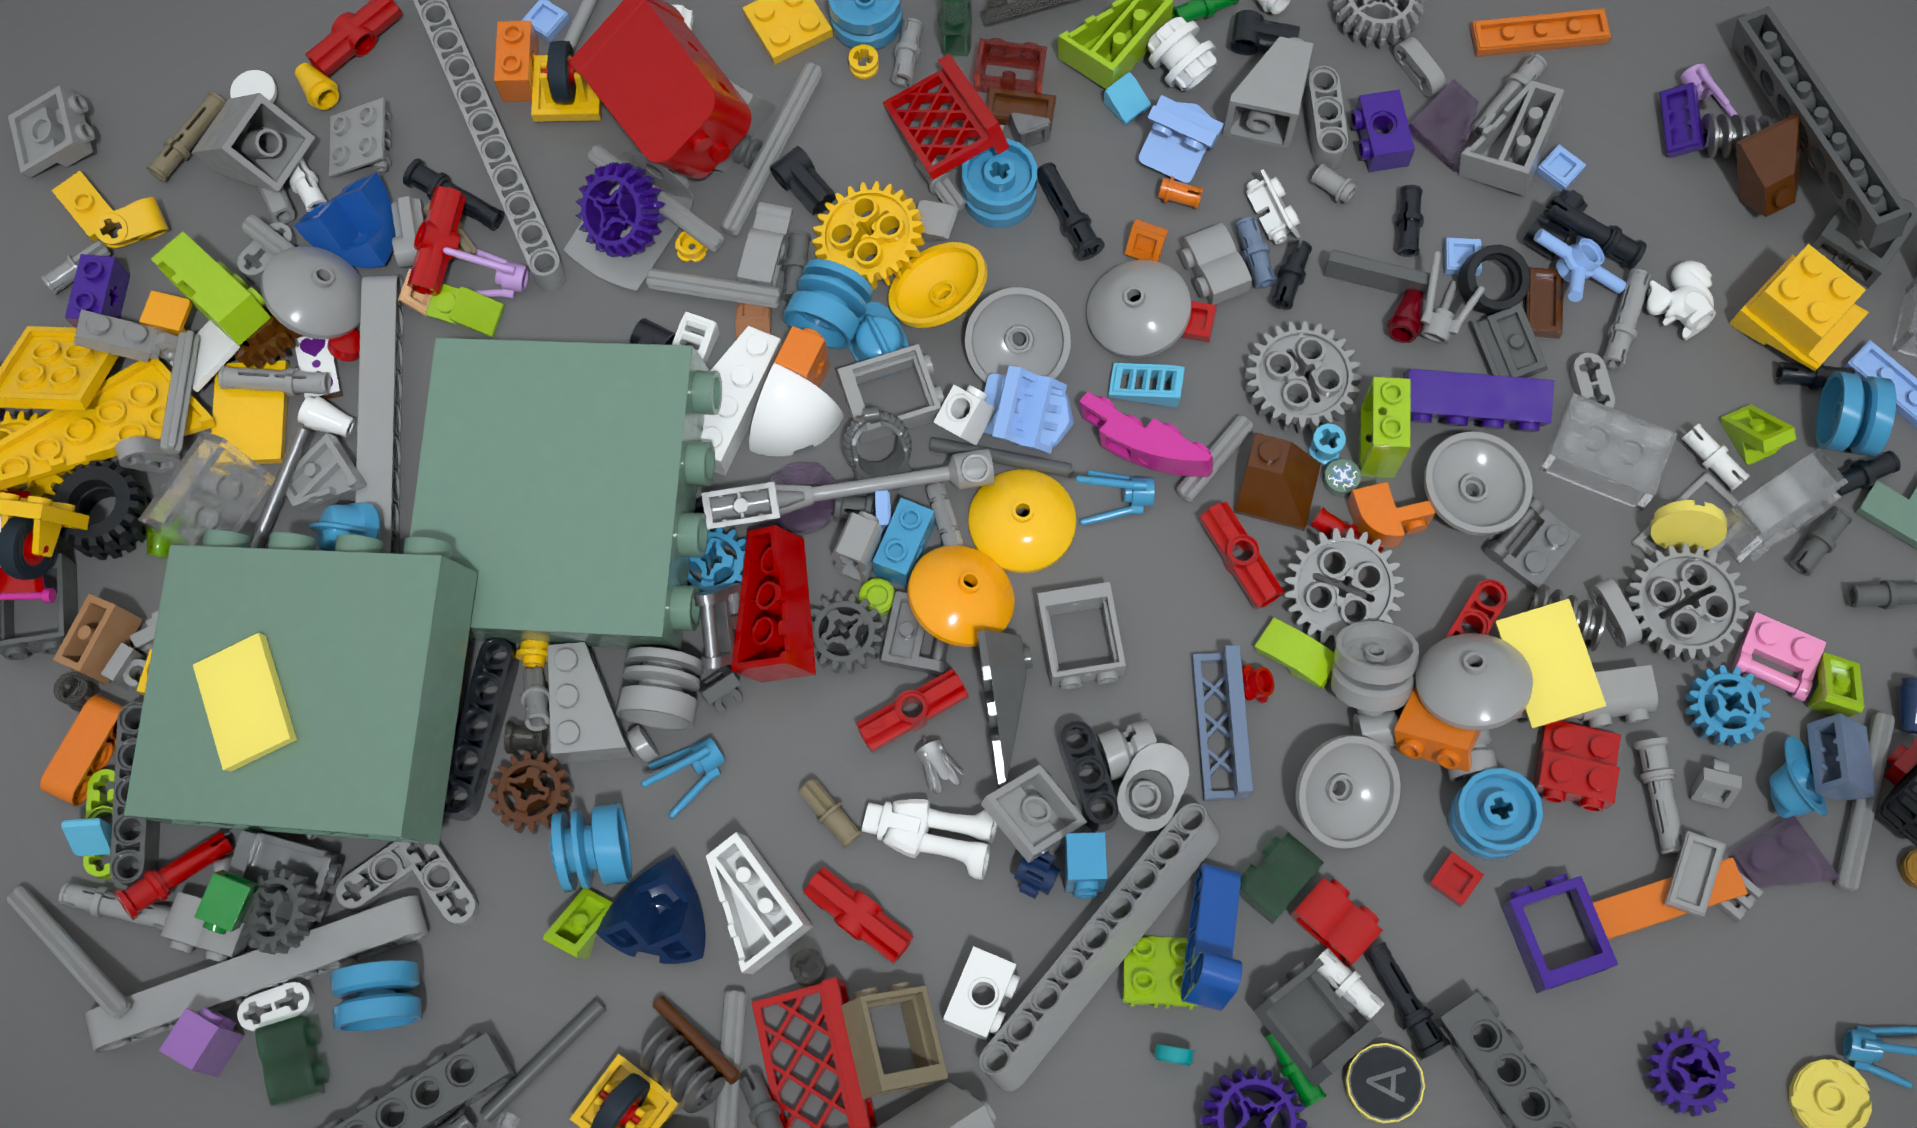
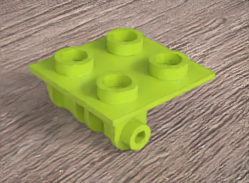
[1122,936,1198,1010]

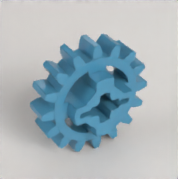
[687,527,747,592]
[1684,665,1771,748]

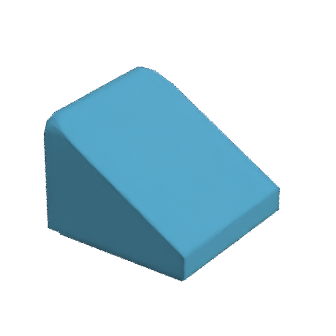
[1103,72,1151,126]
[61,818,112,856]

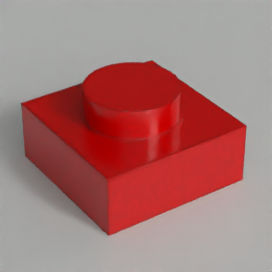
[1180,301,1217,343]
[1884,739,1917,786]
[1428,852,1484,907]

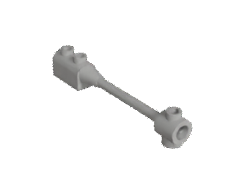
[701,449,994,530]
[1353,665,1658,755]

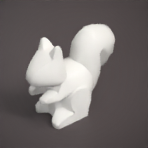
[1646,260,1716,341]

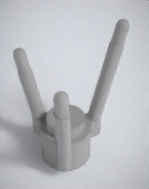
[1420,251,1485,344]

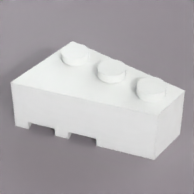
[706,832,813,974]

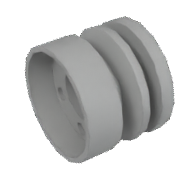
[616,647,703,730]

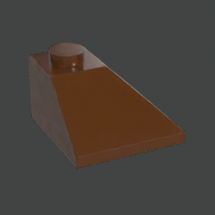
[1736,114,1801,217]
[1234,433,1321,531]

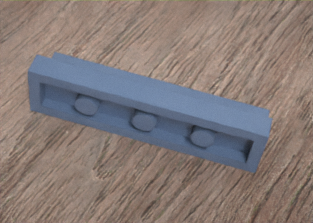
[1192,645,1253,801]

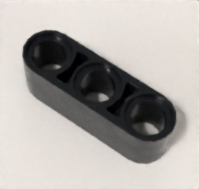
[1059,721,1119,832]

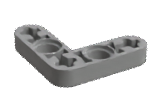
[336,842,479,926]

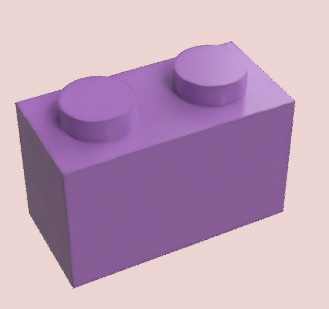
[159,1007,245,1077]

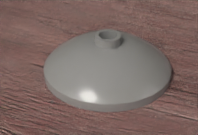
[261,246,362,339]
[1087,260,1192,359]
[965,287,1071,383]
[1424,432,1533,536]
[1416,633,1533,731]
[1296,735,1401,849]

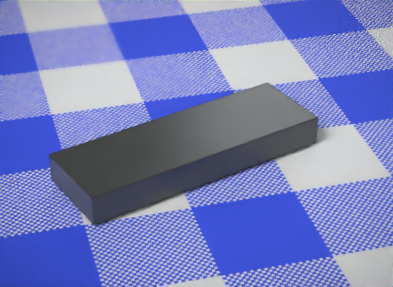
[1323,249,1430,301]

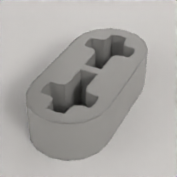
[1394,37,1446,97]
[237,222,297,283]
[1570,353,1615,421]
[115,436,182,473]
[1590,578,1642,648]

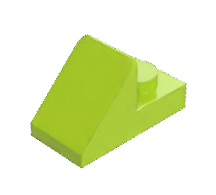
[425,284,505,338]
[1720,404,1796,465]
[1808,652,1865,717]
[543,889,613,959]

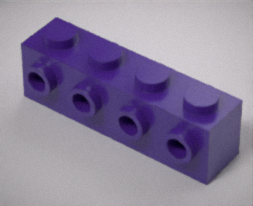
[1403,369,1555,432]

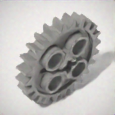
[1244,321,1362,433]
[1283,528,1404,647]
[1625,543,1750,663]

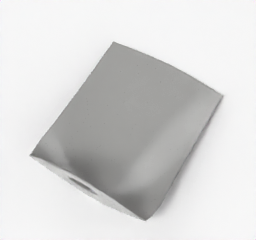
[564,151,694,291]

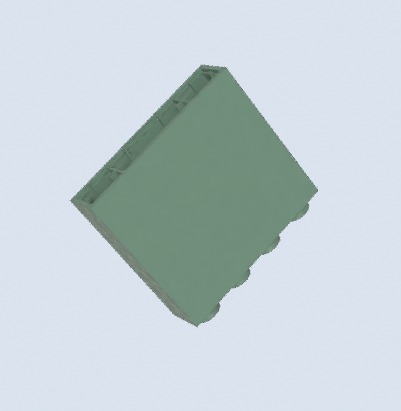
[410,338,722,651]
[124,529,478,845]

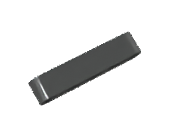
[110,702,160,887]

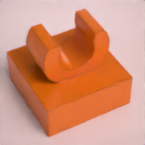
[1125,219,1169,262]

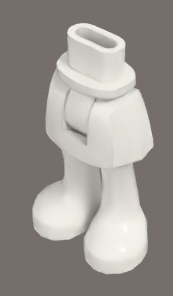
[862,799,997,880]

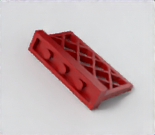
[883,54,1010,180]
[751,977,878,1128]

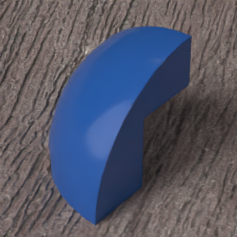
[294,172,395,268]

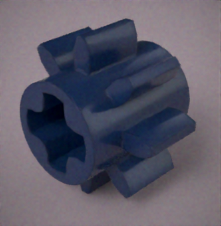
[1014,852,1060,899]

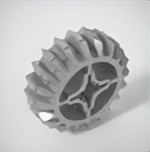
[1332,0,1425,48]

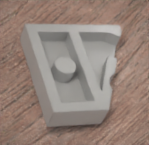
[285,433,366,510]

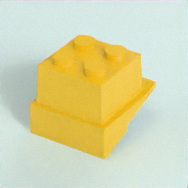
[1729,244,1869,371]

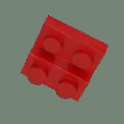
[1533,721,1621,812]

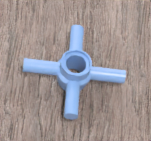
[1534,228,1626,302]

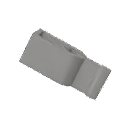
[737,202,794,287]

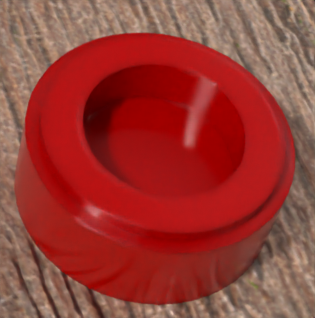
[327,330,360,362]

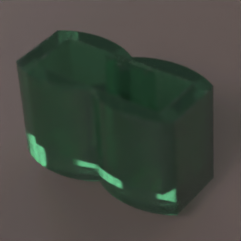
[938,0,972,56]
[1239,832,1324,925]
[255,1015,329,1107]

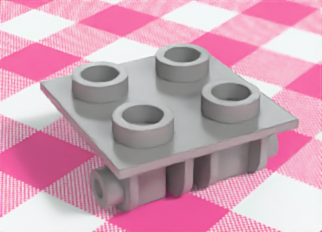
[329,97,392,178]

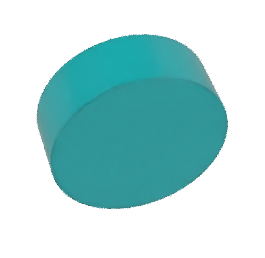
[1154,1044,1195,1066]

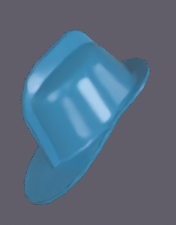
[849,301,909,377]
[309,503,380,551]
[1769,736,1828,818]

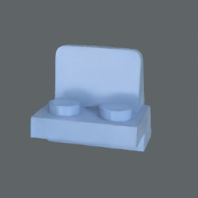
[1139,95,1224,183]
[983,366,1074,454]

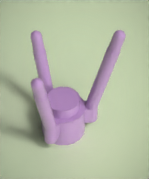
[1680,64,1737,118]
[443,247,529,299]

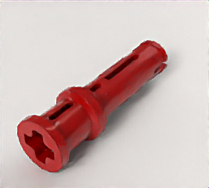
[114,831,233,920]

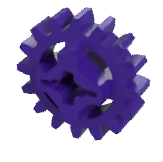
[1645,1028,1736,1117]

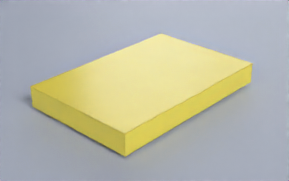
[1495,599,1607,729]
[193,633,297,772]

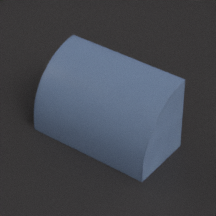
[1807,713,1876,800]

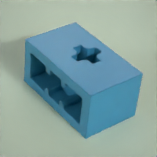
[872,498,935,588]
[1063,832,1107,899]

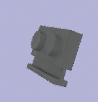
[1472,303,1548,378]

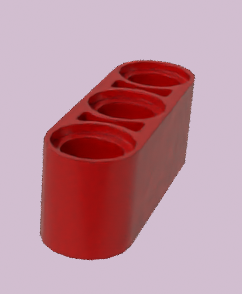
[1444,579,1508,639]

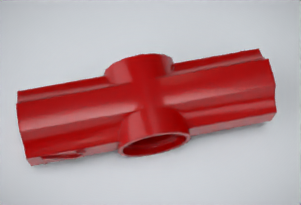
[305,0,403,77]
[407,186,466,296]
[1199,501,1284,610]
[856,668,969,753]
[803,867,914,965]

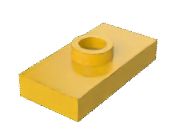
[51,171,116,242]

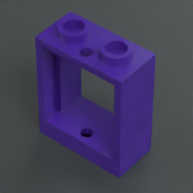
[1501,874,1618,994]

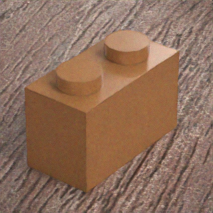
[53,594,143,685]

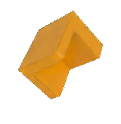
[139,290,192,336]

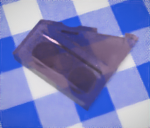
[1409,79,1479,173]
[1728,816,1839,888]

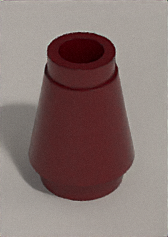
[1387,289,1425,343]

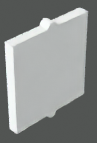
[170,320,240,392]

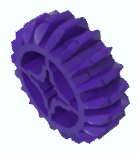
[575,162,666,258]
[1199,1067,1307,1128]

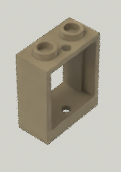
[841,982,948,1099]

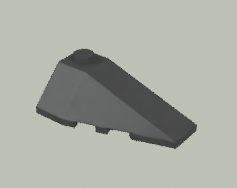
[977,630,1033,789]

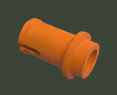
[1157,176,1203,209]

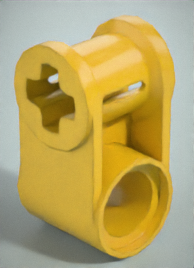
[94,197,169,249]

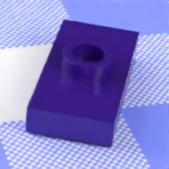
[1659,82,1705,158]

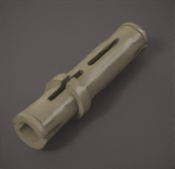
[146,91,226,182]

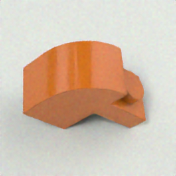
[1347,482,1436,548]

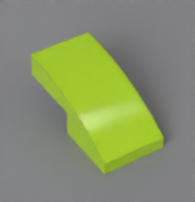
[1254,618,1334,689]

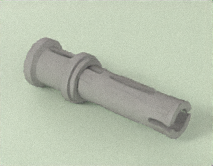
[1634,737,1683,855]

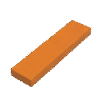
[1470,8,1611,57]
[1593,857,1748,940]

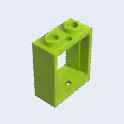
[1359,377,1411,478]

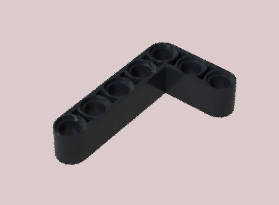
[443,637,520,821]

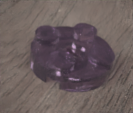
[770,462,836,535]

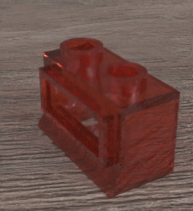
[974,38,1047,94]

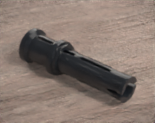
[403,158,504,231]
[1037,162,1105,261]
[1543,196,1647,270]
[1364,942,1451,1061]

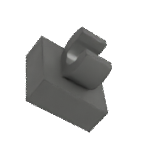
[698,666,743,714]

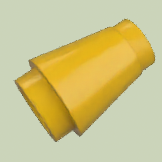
[295,63,339,110]

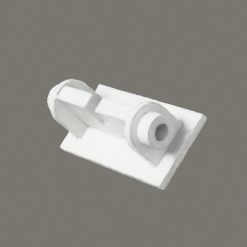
[1246,169,1301,244]

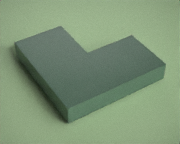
[1855,480,1917,549]

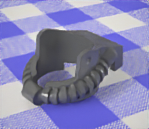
[843,406,912,495]

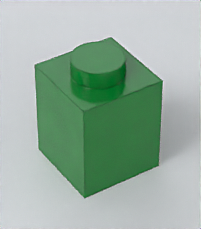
[194,870,259,934]

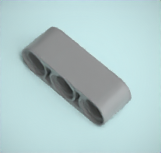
[1304,66,1348,170]

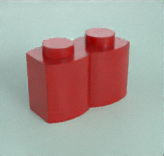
[1290,878,1383,967]

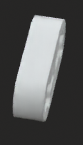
[237,982,315,1033]

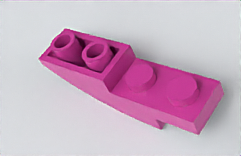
[1079,391,1213,477]

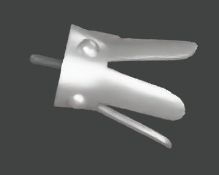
[916,737,965,795]

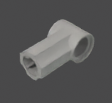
[391,196,425,268]

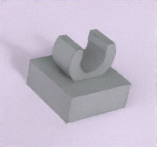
[101,642,147,690]
[1690,759,1742,809]

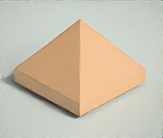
[398,269,432,316]

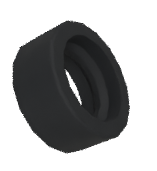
[1458,244,1531,315]

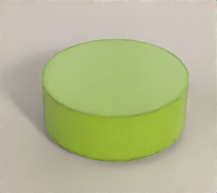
[859,578,895,617]

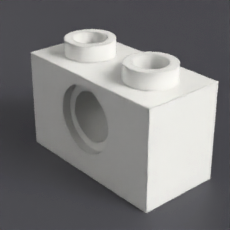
[943,946,1020,1042]

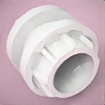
[1147,17,1217,91]

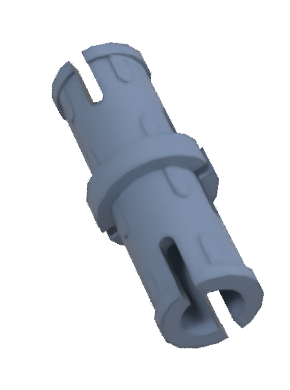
[1235,216,1277,289]

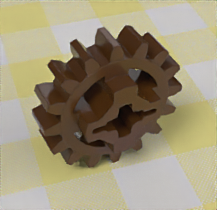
[233,305,302,369]
[488,751,573,835]

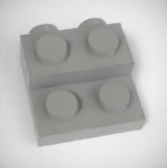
[8,85,95,178]
[981,764,1087,863]

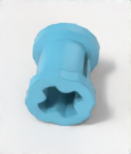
[1308,423,1346,466]

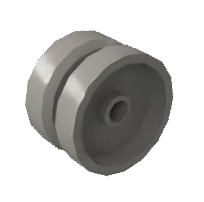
[1331,621,1419,713]

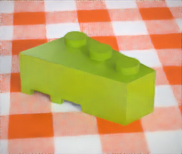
[1058,0,1174,89]
[151,231,271,346]

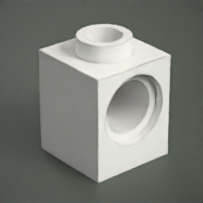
[933,385,996,445]

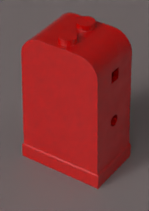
[569,0,752,179]

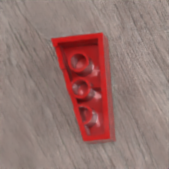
[731,525,816,682]

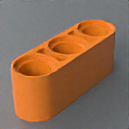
[40,694,124,806]

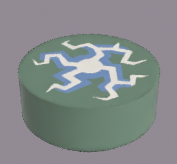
[1323,459,1361,497]

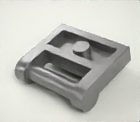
[1484,497,1581,592]
[694,583,741,669]
[881,591,949,677]

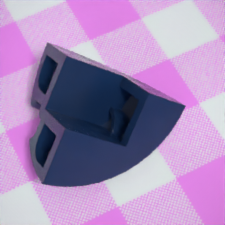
[596,854,706,964]

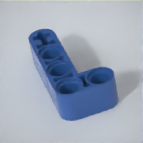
[1181,862,1242,1011]

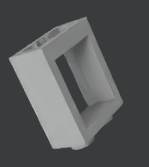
[837,344,945,445]
[1036,582,1126,690]

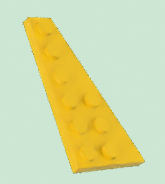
[0,359,216,490]

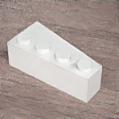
[701,326,782,476]

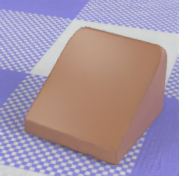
[735,302,772,340]

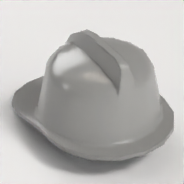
[1117,742,1190,832]

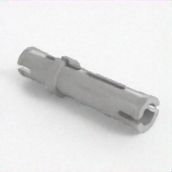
[1471,53,1548,139]
[1602,269,1651,370]
[218,366,331,396]
[58,881,172,930]

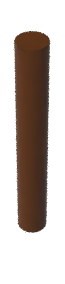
[652,996,741,1085]

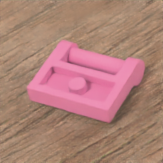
[1731,612,1826,702]

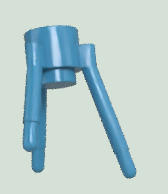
[1075,470,1155,526]
[641,737,725,819]
[1843,1025,1917,1089]

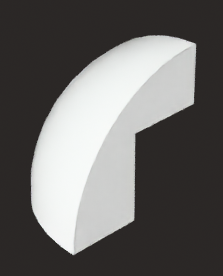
[749,363,844,457]

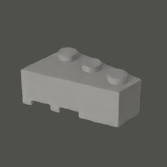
[1459,80,1565,196]
[547,642,633,764]

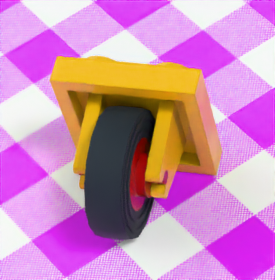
[531,41,602,122]
[0,492,90,580]
[570,1054,681,1128]

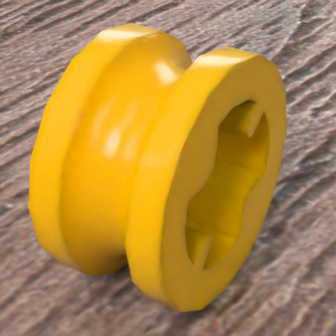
[848,44,879,79]

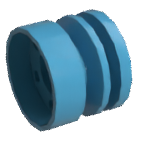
[782,259,873,350]
[550,802,632,893]

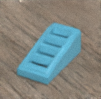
[1108,363,1185,408]

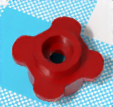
[1242,664,1274,703]

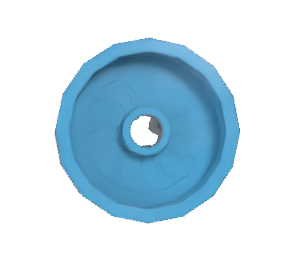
[827,0,903,50]
[962,138,1037,228]
[1815,371,1897,456]
[1447,768,1543,860]
[330,960,422,1032]

